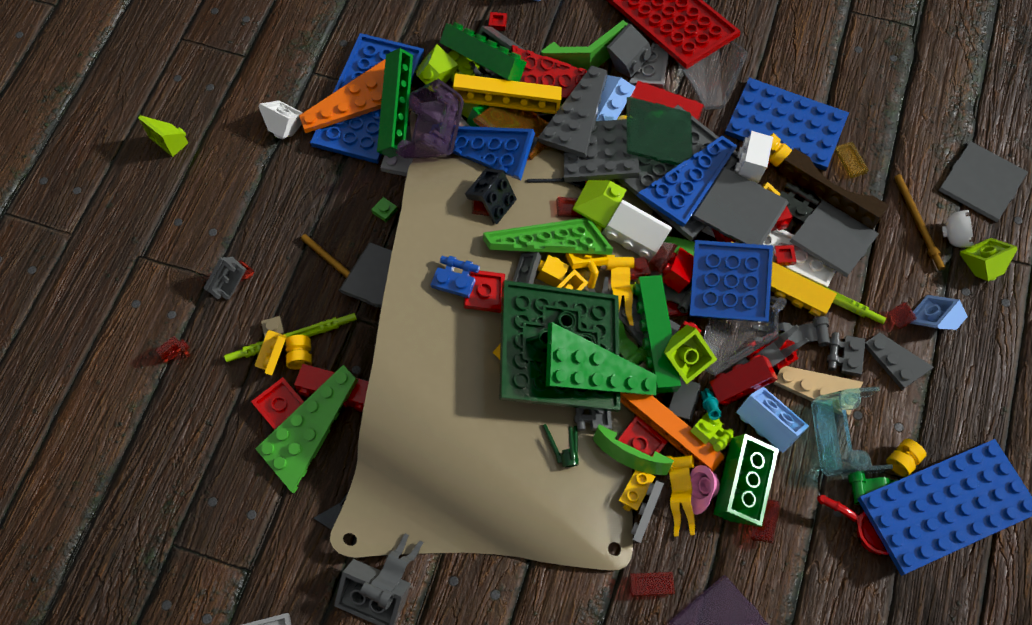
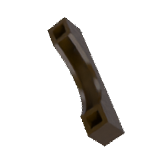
[778,148,889,230]

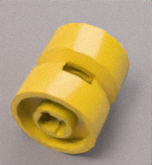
[769,133,792,167]
[285,335,312,370]
[886,438,926,477]

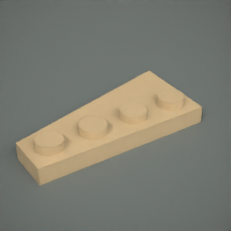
[774,366,863,418]

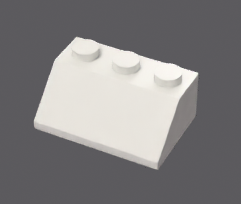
[601,199,672,261]

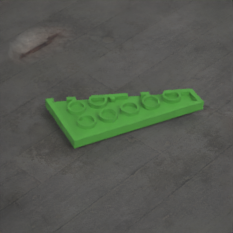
[483,218,613,255]
[255,365,358,493]

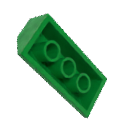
[713,434,779,527]

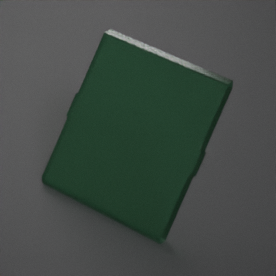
[627,97,693,166]

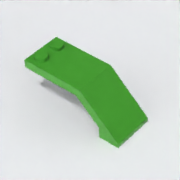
[541,20,628,71]

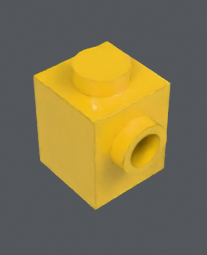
[536,255,569,287]

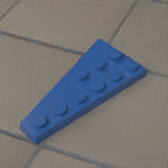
[428,125,535,181]
[636,136,737,227]

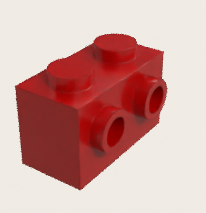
[661,247,694,293]

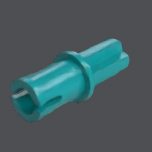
[700,388,721,420]

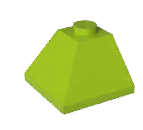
[416,44,460,92]
[138,115,188,157]
[572,180,626,228]
[960,238,1017,281]

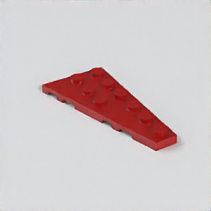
[511,45,587,99]

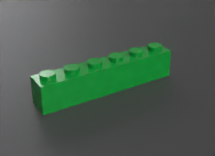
[440,22,527,82]
[377,48,413,158]
[633,275,681,394]

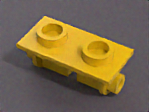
[619,470,655,511]

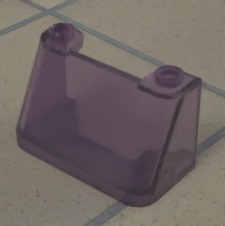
[396,79,464,159]

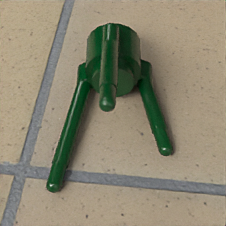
[543,424,579,468]

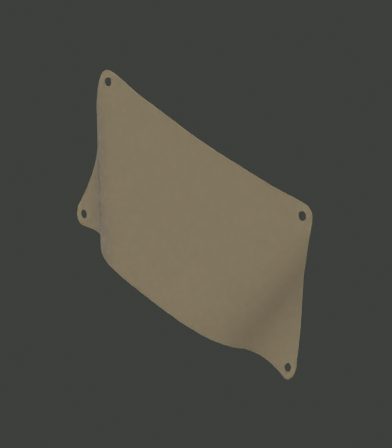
[330,110,653,571]

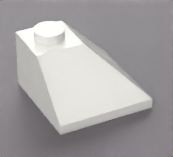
[259,101,303,139]

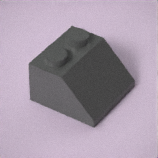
[607,23,653,78]

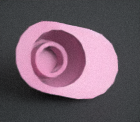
[690,465,720,515]

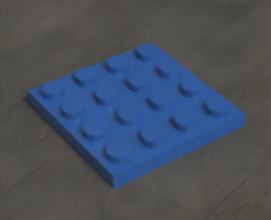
[689,240,773,323]

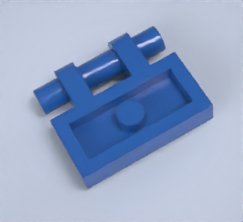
[430,256,480,298]

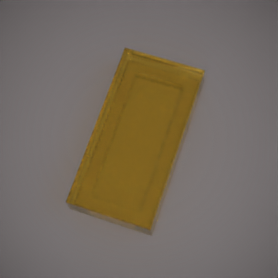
[835,141,869,178]

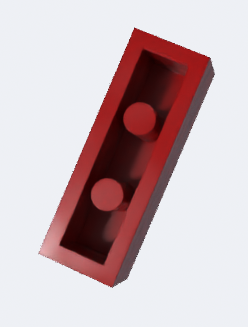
[710,355,778,406]

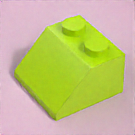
[664,325,717,384]

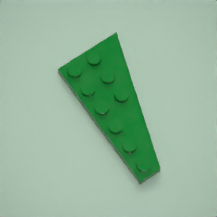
[546,322,657,396]

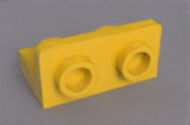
[255,330,287,375]

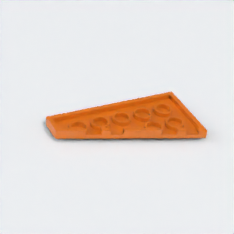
[299,59,385,133]

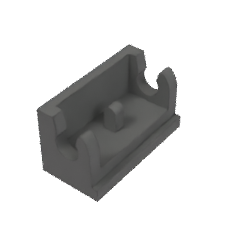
[204,257,246,300]
[669,379,701,426]

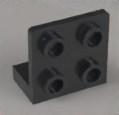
[465,168,517,224]

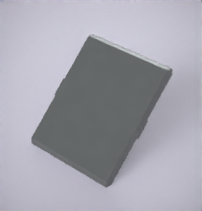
[939,141,1028,222]
[692,168,789,245]
[790,200,879,277]
[338,243,392,308]

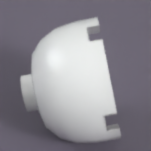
[942,210,974,248]

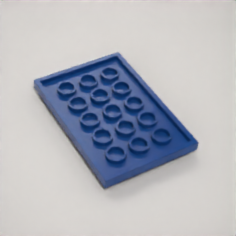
[725,77,849,171]

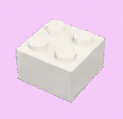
[734,131,773,183]

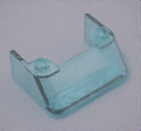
[811,387,893,477]

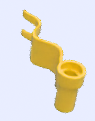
[606,255,634,326]
[666,455,695,537]

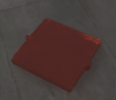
[646,242,677,273]

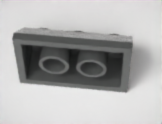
[334,559,411,625]

